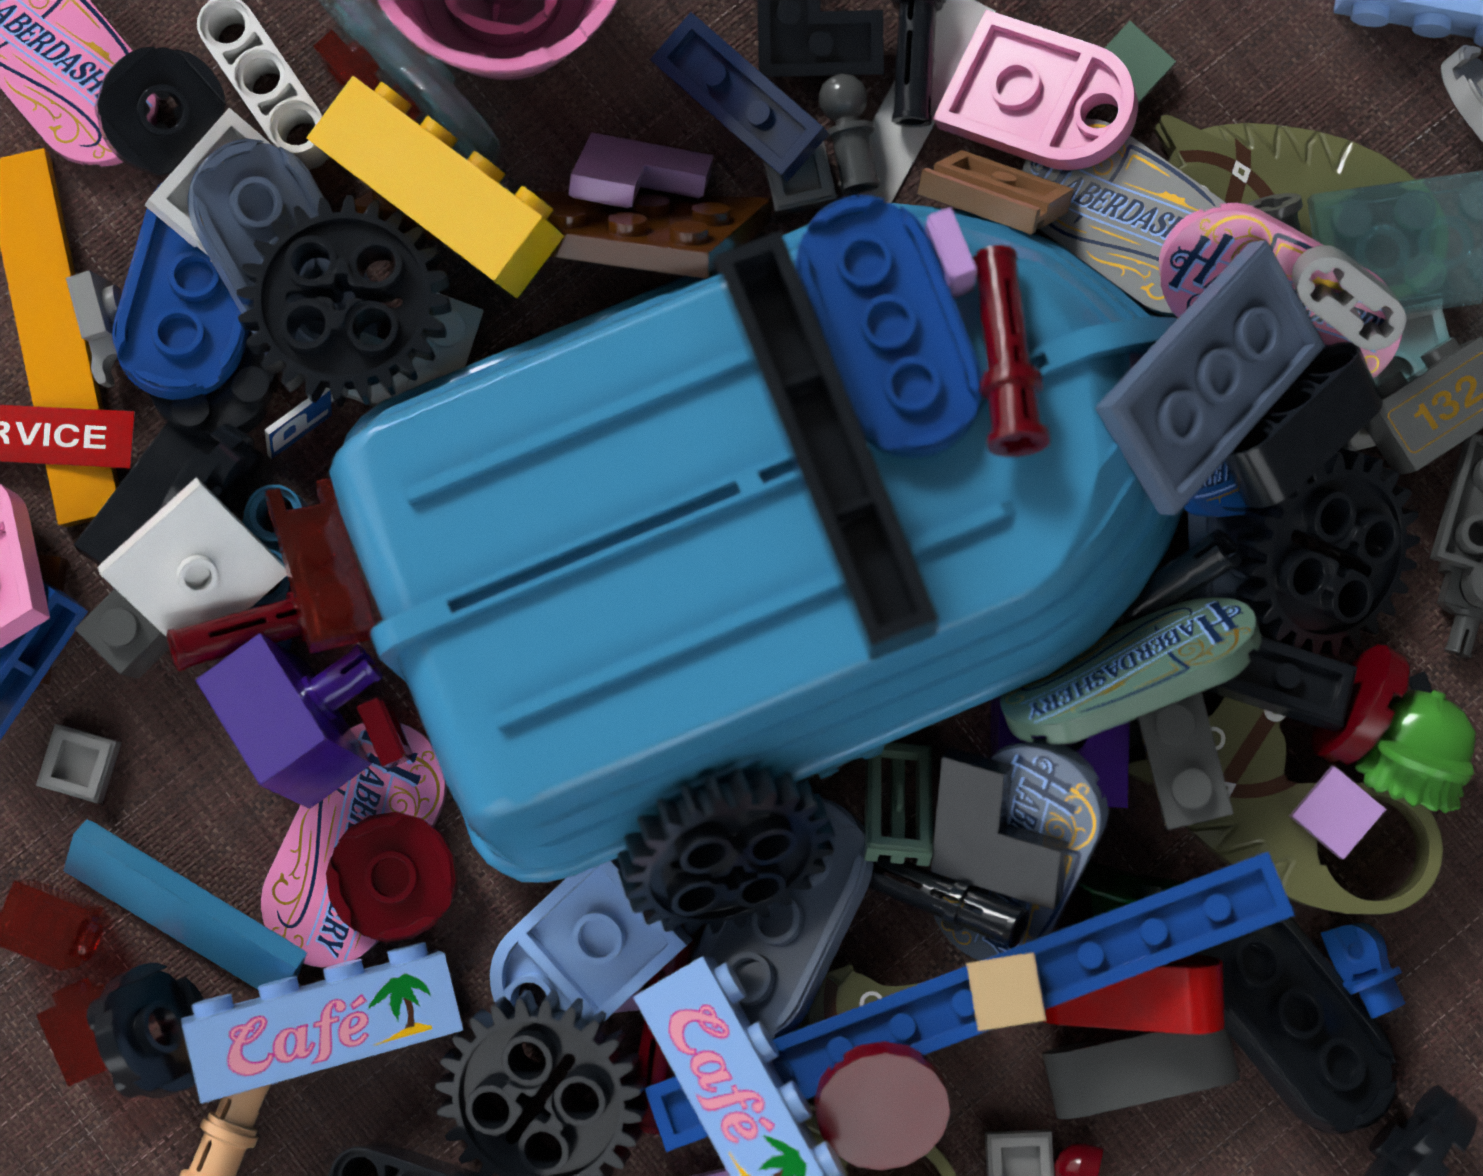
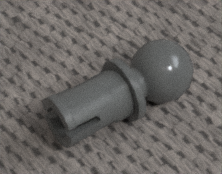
[819,73,881,195]

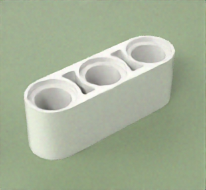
[197,0,329,170]

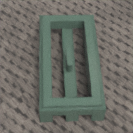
[864,742,933,866]

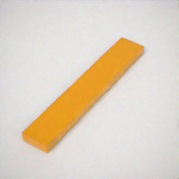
[0,148,120,528]

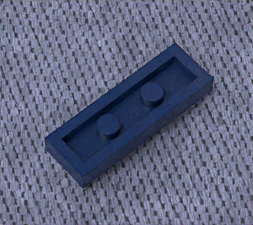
[650,12,829,182]

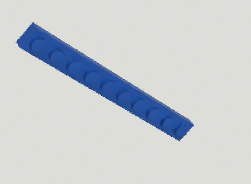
[644,852,1295,1152]

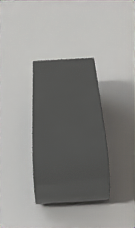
[1042,1028,1240,1119]

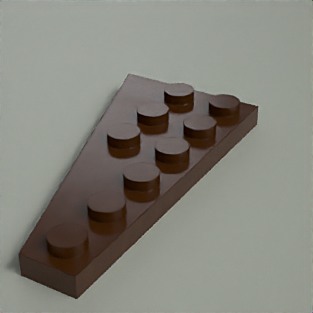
[355,189,772,279]

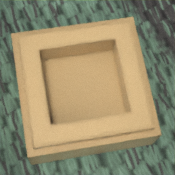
[966,952,1046,1031]

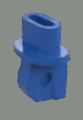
[1321,923,1406,1019]

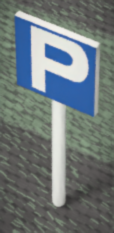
[265,388,334,459]

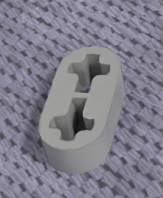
[1291,245,1407,350]

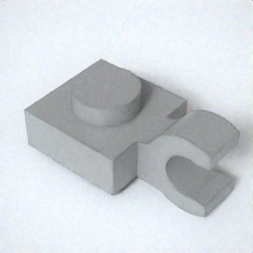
[66,270,122,388]

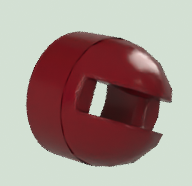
[1055,1143,1104,1176]

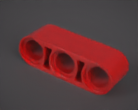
[1042,955,1225,1034]

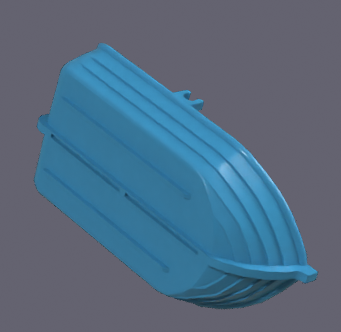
[329,203,1184,882]

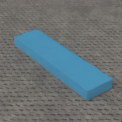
[63,819,308,990]

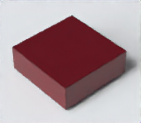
[356,697,413,768]

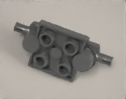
[1430,434,1483,658]

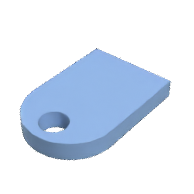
[490,857,693,1021]

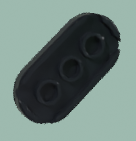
[1191,917,1397,1134]

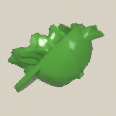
[1355,690,1476,813]

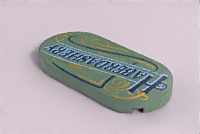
[1000,597,1262,744]

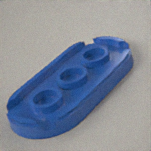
[112,180,249,400]
[796,195,982,458]

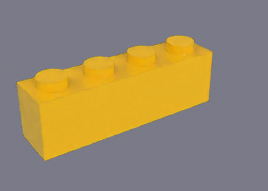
[306,76,564,299]

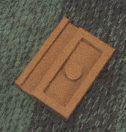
[917,150,1074,235]

